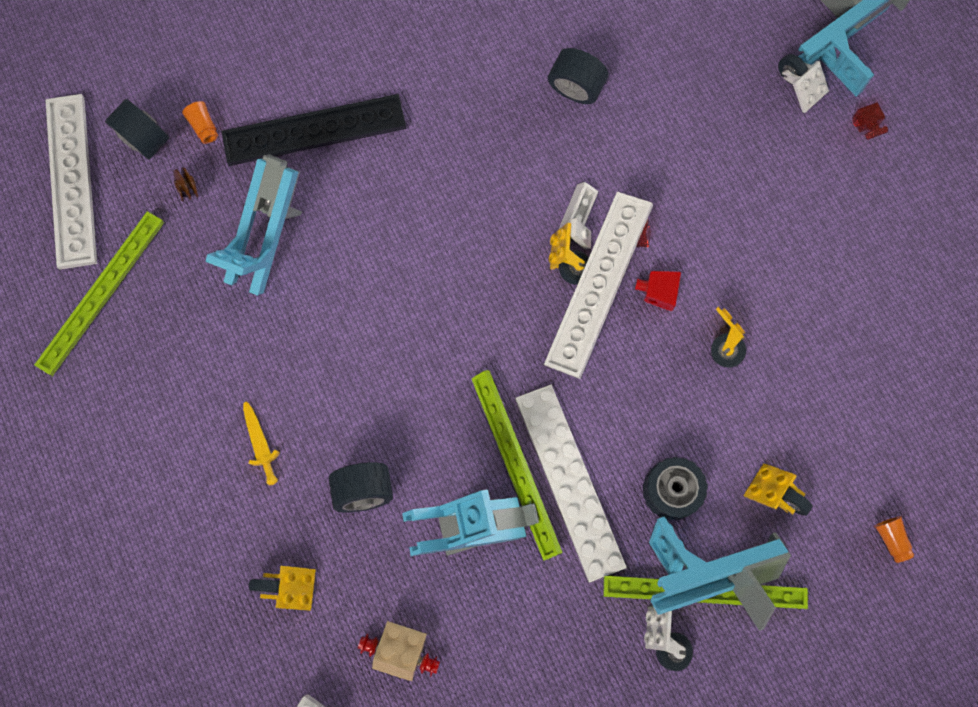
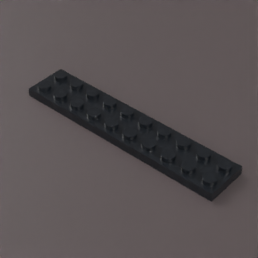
[221,94,407,166]

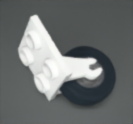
[778,54,829,113]
[644,607,693,671]

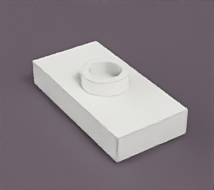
[570,218,591,249]

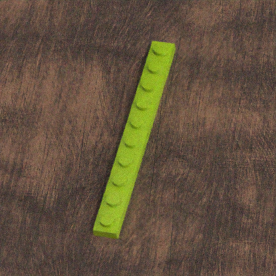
[34,211,164,377]
[471,370,563,561]
[603,576,808,609]

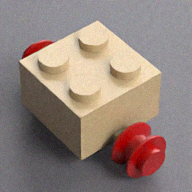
[358,621,440,681]

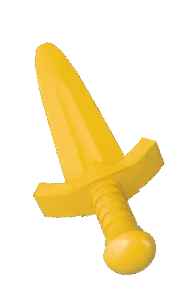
[243,402,280,485]

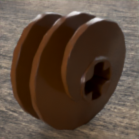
[173,167,199,202]

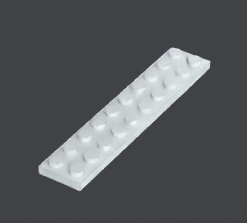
[45,94,97,270]
[544,192,653,379]
[515,384,627,583]

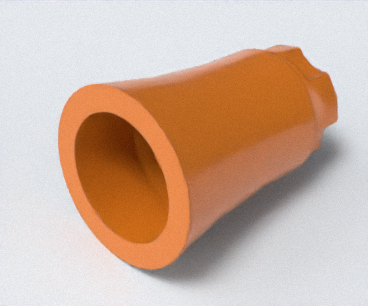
[182,101,219,144]
[874,516,914,563]

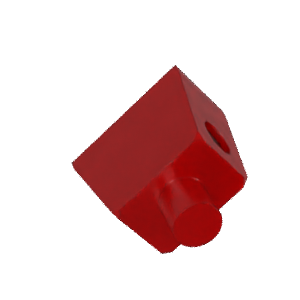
[635,271,681,311]

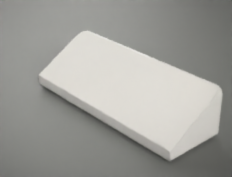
[558,182,599,230]

